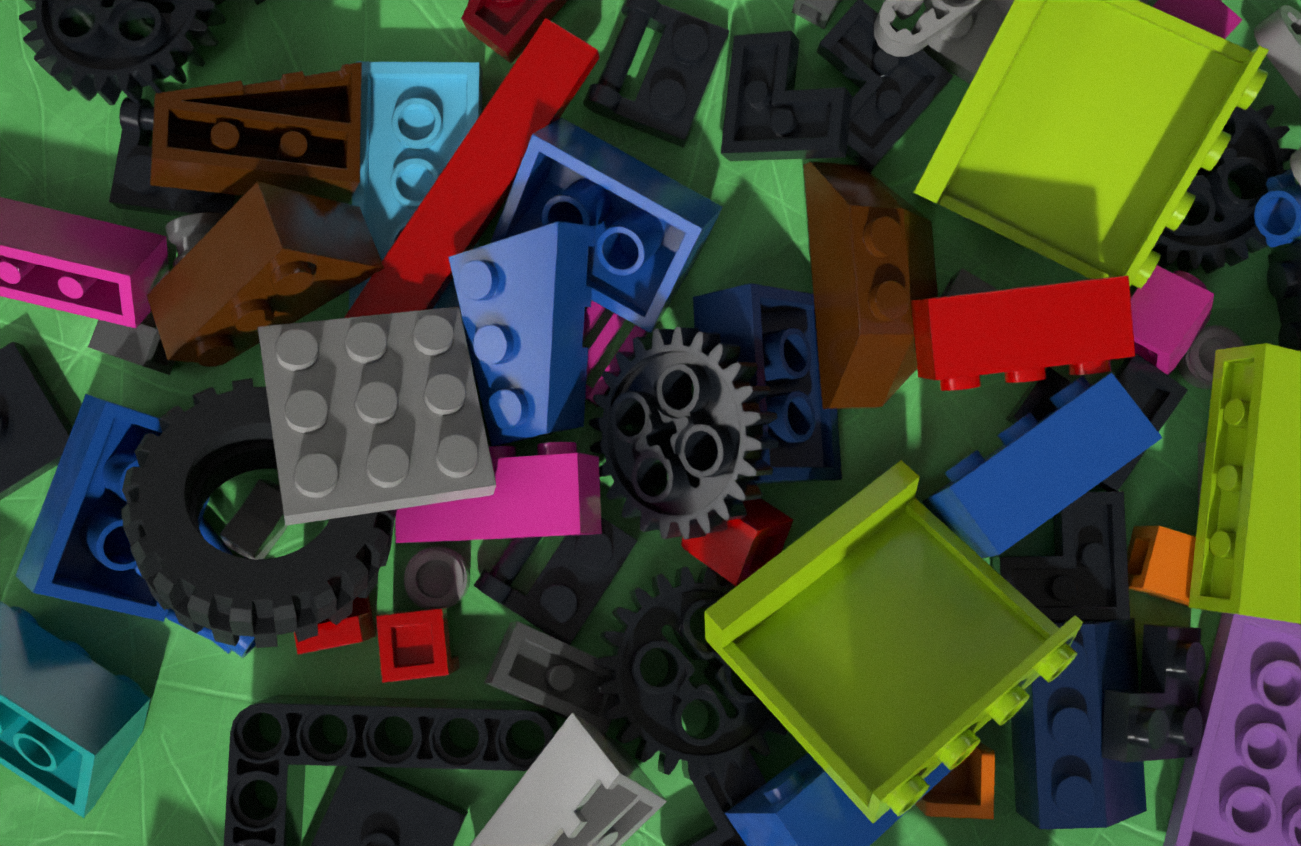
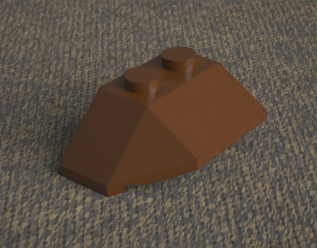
[803,161,938,409]

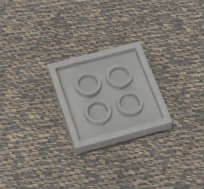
[258,307,496,526]

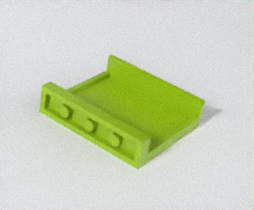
[914,0,1269,289]
[1188,343,1301,624]
[704,460,1083,824]

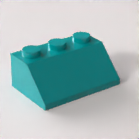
[0,601,150,818]

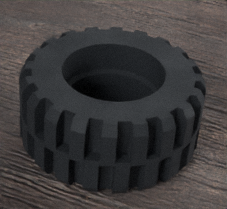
[121,378,396,648]

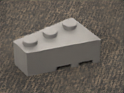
[470,712,667,846]

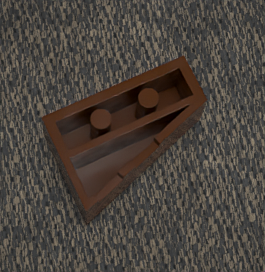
[150,62,362,204]
[146,181,385,367]

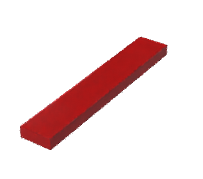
[344,18,599,318]

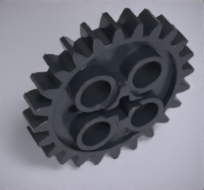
[19,0,227,105]
[1152,104,1298,274]
[589,327,778,540]
[594,566,788,781]

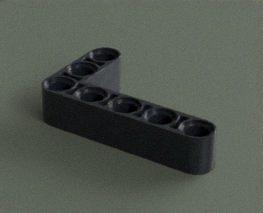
[224,695,559,846]

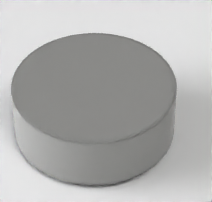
[1177,325,1245,389]
[404,547,470,609]

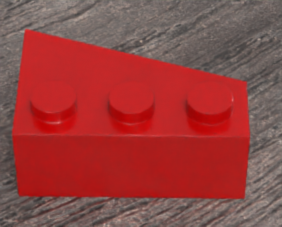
[911,275,1135,391]

